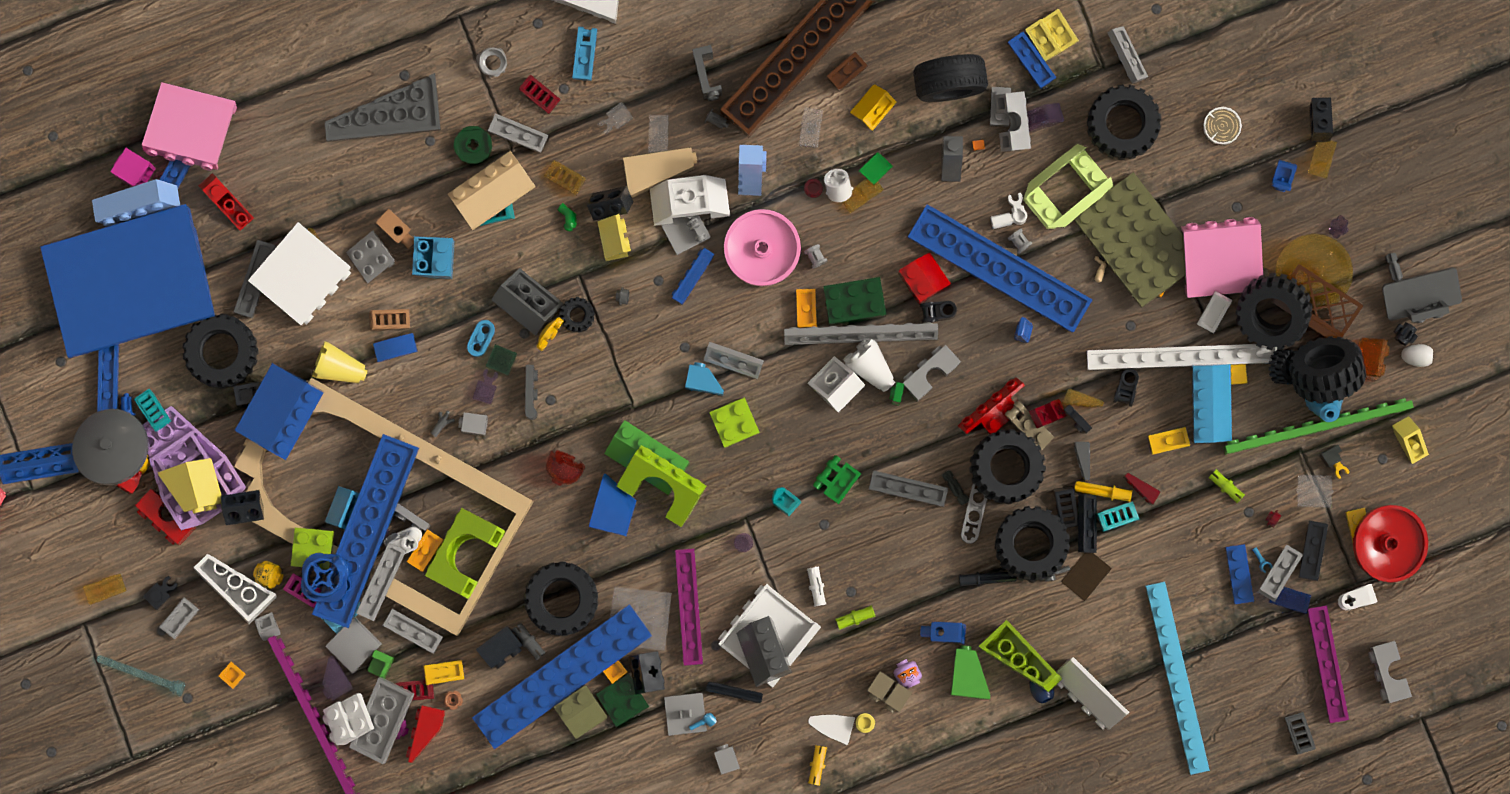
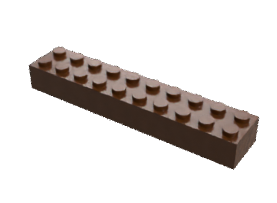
[720,0,875,138]

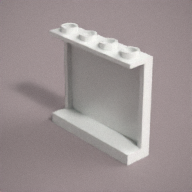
[248,222,351,325]
[718,584,821,688]

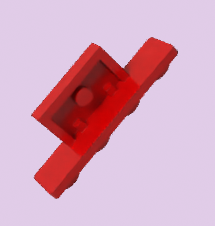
[958,377,1025,434]

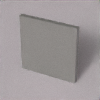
[664,693,707,736]

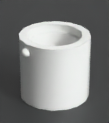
[824,169,853,202]

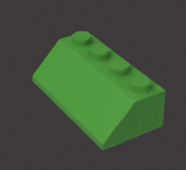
[604,420,690,495]

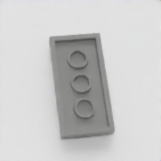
[349,677,415,764]

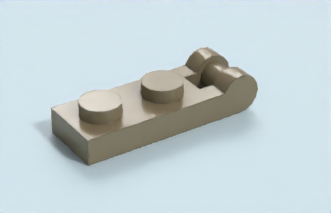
[1004,400,1054,451]

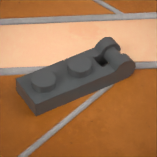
[525,365,538,420]

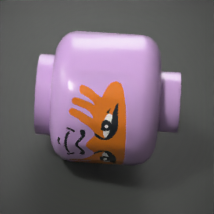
[893,659,922,689]

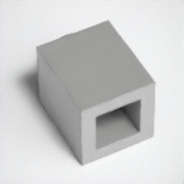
[459,412,488,436]
[714,744,740,775]

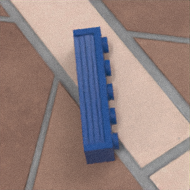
[672,248,714,305]

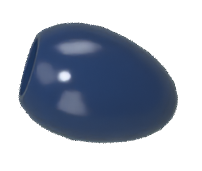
[1029,680,1054,704]

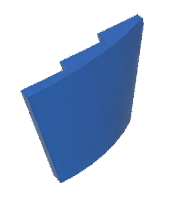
[589,474,637,536]

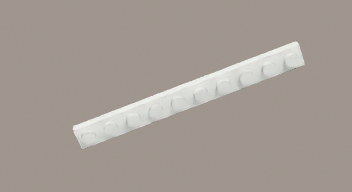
[1087,344,1277,370]

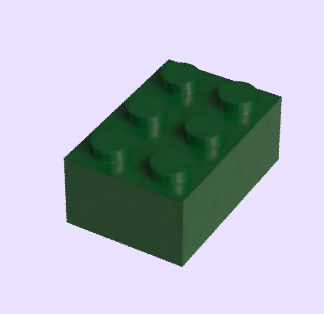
[823,277,886,326]

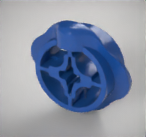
[301,553,349,603]

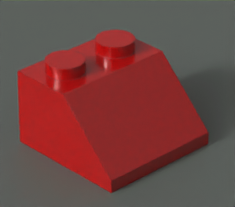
[898,252,951,305]

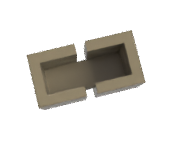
[867,672,912,713]

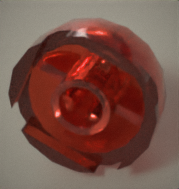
[546,450,585,486]

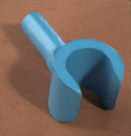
[1252,547,1273,573]
[689,713,717,730]

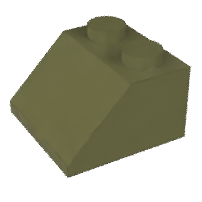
[554,685,608,739]

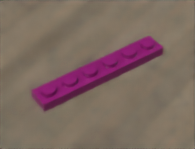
[675,549,703,666]
[1307,606,1349,723]

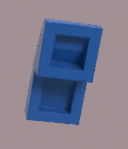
[373,333,418,362]

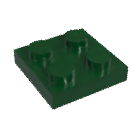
[596,674,649,727]

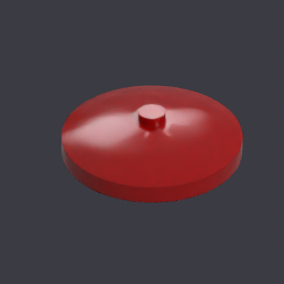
[1353,505,1428,582]

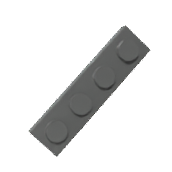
[234,240,277,319]
[869,470,948,507]

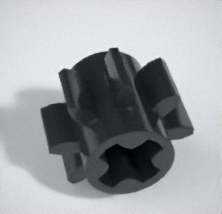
[1393,322,1418,346]

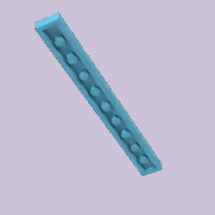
[1146,582,1210,775]

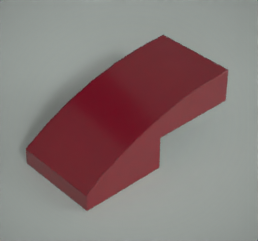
[1029,399,1067,429]

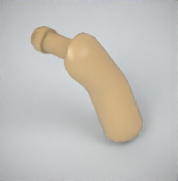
[1094,256,1106,283]

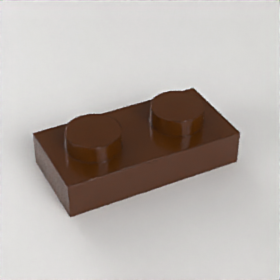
[827,52,868,91]

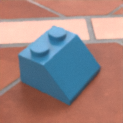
[325,486,359,530]

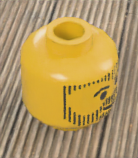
[253,561,283,589]

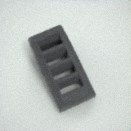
[1073,442,1090,482]
[1285,712,1316,755]

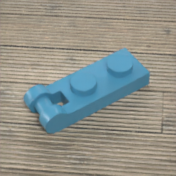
[572,27,598,81]

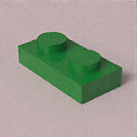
[889,382,904,406]

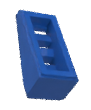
[1014,317,1033,343]

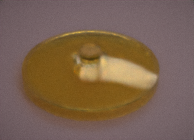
[1276,233,1353,310]

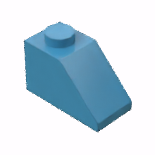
[685,362,724,396]

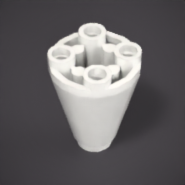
[843,339,895,392]

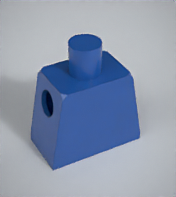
[920,622,966,644]

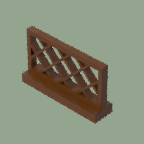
[1273,264,1364,338]

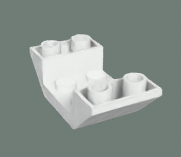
[650,175,730,226]

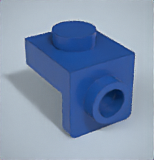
[1272,160,1297,192]

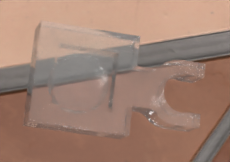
[598,102,633,134]

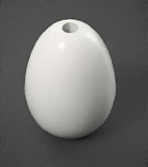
[1401,344,1433,367]

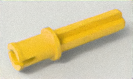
[1074,481,1133,502]

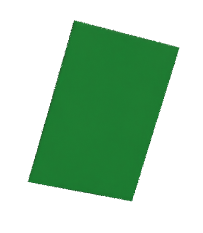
[859,152,893,185]

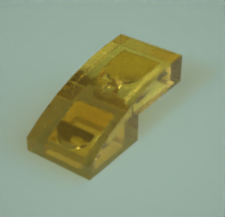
[1308,141,1337,179]
[842,179,884,214]
[83,573,127,606]

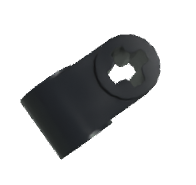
[920,301,957,323]
[1113,369,1139,407]

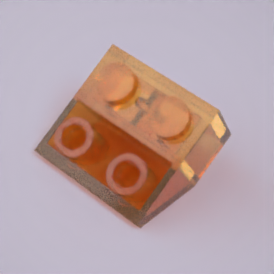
[1358,338,1390,382]

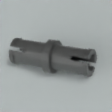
[512,623,546,660]

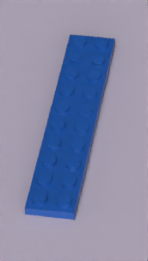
[908,204,1092,333]
[312,434,419,628]
[472,604,652,749]

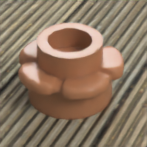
[444,691,463,710]

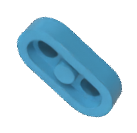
[467,320,495,357]

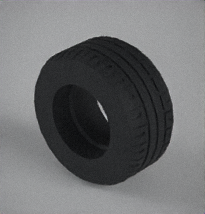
[913,54,988,102]

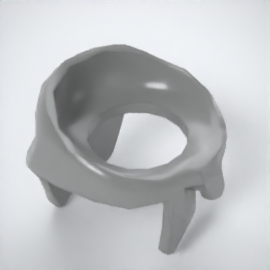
[476,47,507,78]

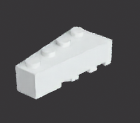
[553,0,619,24]
[194,554,277,624]

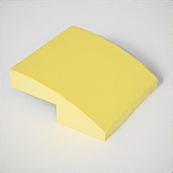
[1025,9,1079,61]

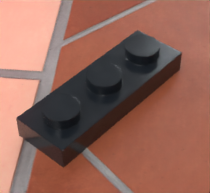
[1078,494,1097,553]
[1298,521,1329,581]

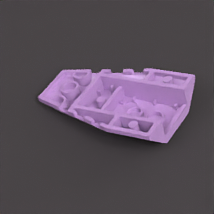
[143,406,246,530]

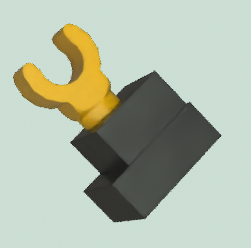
[1319,445,1349,479]

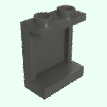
[692,45,722,101]

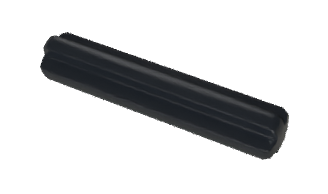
[706,681,763,703]

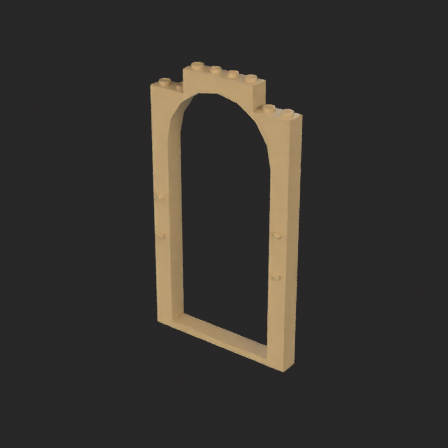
[234,378,533,636]

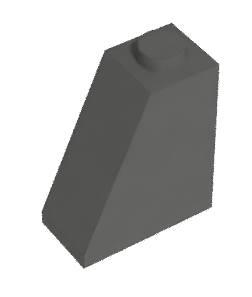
[941,136,963,182]

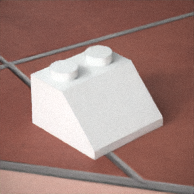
[808,356,865,412]

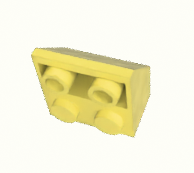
[598,214,631,261]

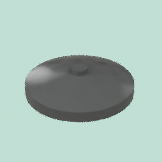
[72,409,149,485]

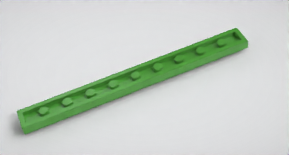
[1223,398,1414,455]

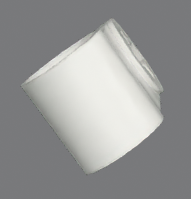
[383,527,422,554]
[1338,584,1377,610]

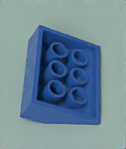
[235,363,324,460]

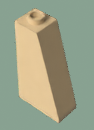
[623,148,697,198]

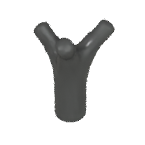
[430,411,455,437]

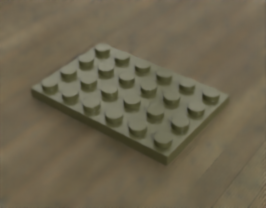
[1074,172,1185,308]

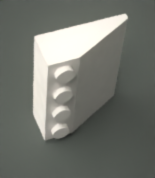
[1056,657,1129,730]

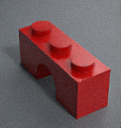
[135,489,196,545]

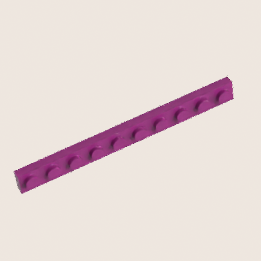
[268,636,360,794]

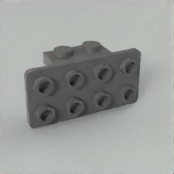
[1382,267,1462,323]

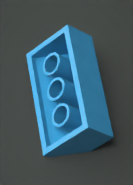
[1192,364,1232,443]

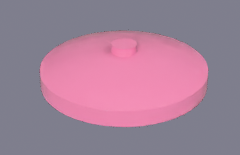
[724,209,801,286]

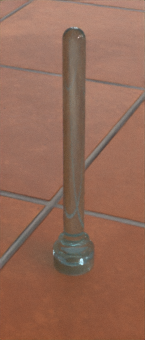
[97,655,186,697]

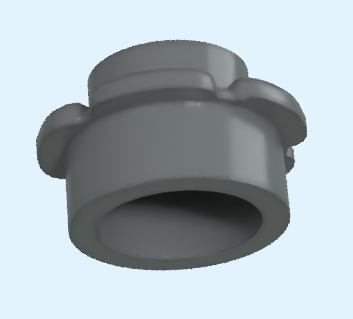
[616,287,629,306]

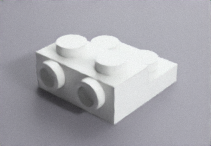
[323,693,374,745]

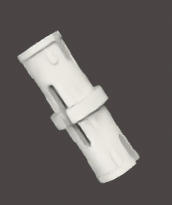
[807,566,826,607]

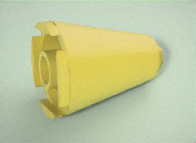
[312,341,367,383]

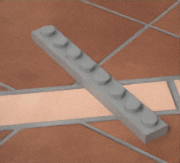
[784,322,938,345]

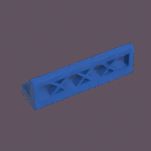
[0,443,79,484]

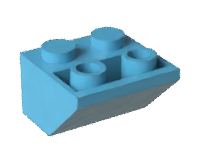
[412,236,455,279]

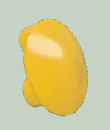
[537,317,564,351]

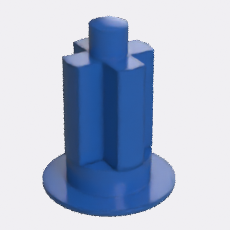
[121,393,136,416]

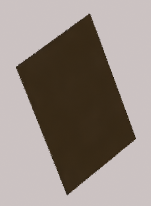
[1061,553,1112,601]

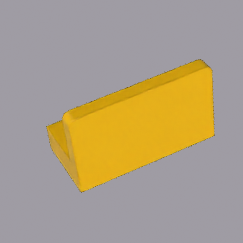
[850,84,896,131]

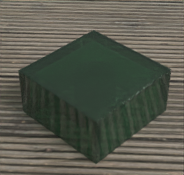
[486,344,518,376]

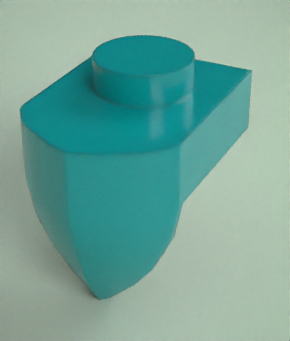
[772,487,801,517]

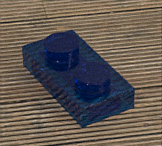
[1268,587,1312,614]

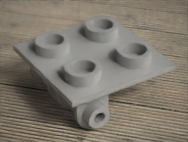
[661,215,711,255]
[346,230,395,283]

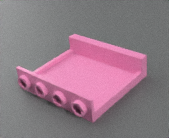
[142,83,237,171]
[1181,217,1263,298]

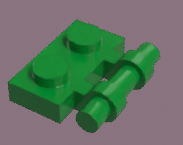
[812,455,862,505]

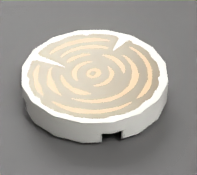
[1203,107,1242,145]

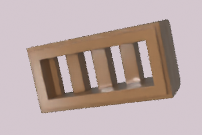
[369,309,410,331]

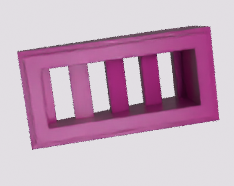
[283,573,321,608]

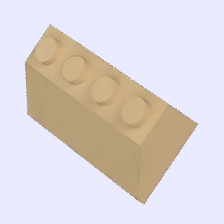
[448,151,535,230]

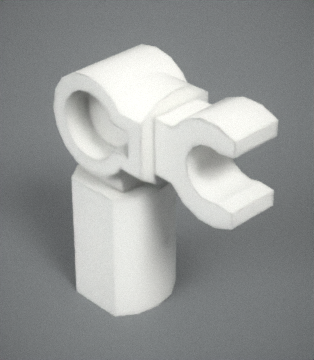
[990,193,1027,229]

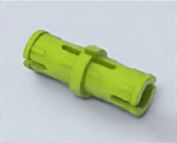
[1209,469,1245,503]
[835,605,876,630]

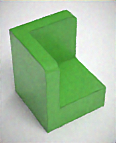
[368,650,394,679]

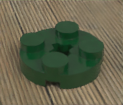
[454,126,492,165]

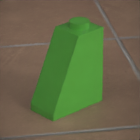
[951,645,990,700]

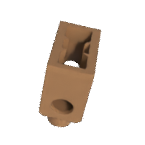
[375,209,414,249]

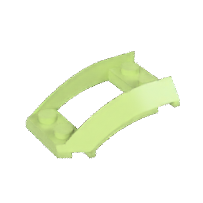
[1023,144,1113,229]

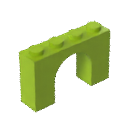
[616,445,706,527]
[425,508,505,599]

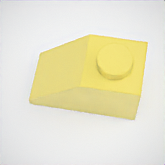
[1392,416,1429,464]

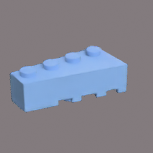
[738,145,767,196]
[92,179,180,226]

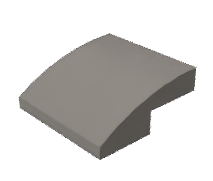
[326,617,382,674]

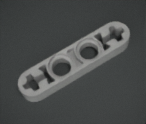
[961,483,987,544]

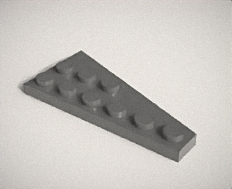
[325,73,441,142]

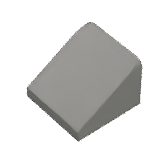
[254,612,281,641]

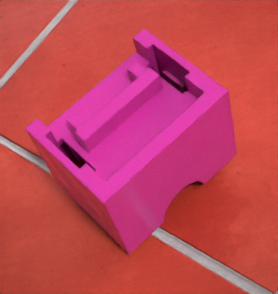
[110,148,156,187]

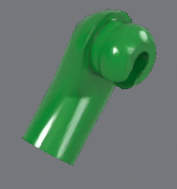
[557,203,577,231]

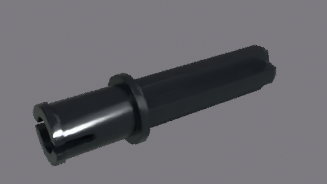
[959,571,1017,587]

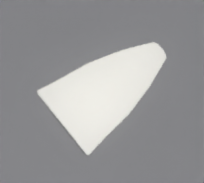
[809,715,855,745]

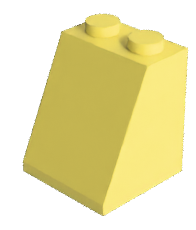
[158,458,222,514]

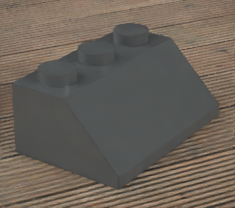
[492,268,564,336]
[736,616,792,687]

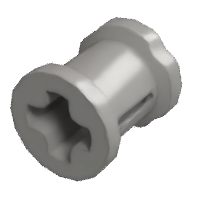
[1008,229,1033,254]
[804,244,828,269]

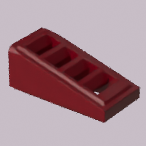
[519,75,561,114]
[1123,473,1160,506]
[394,680,435,701]

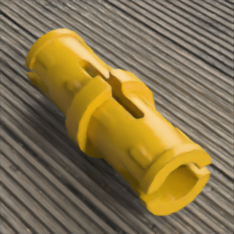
[808,745,827,786]

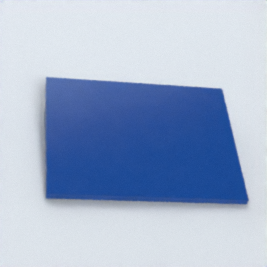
[40,204,215,358]

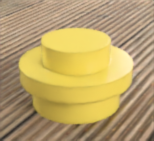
[856,713,875,733]

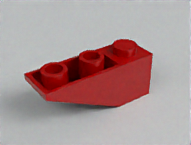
[198,173,254,231]
[406,705,446,763]

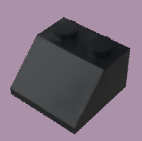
[476,626,523,670]

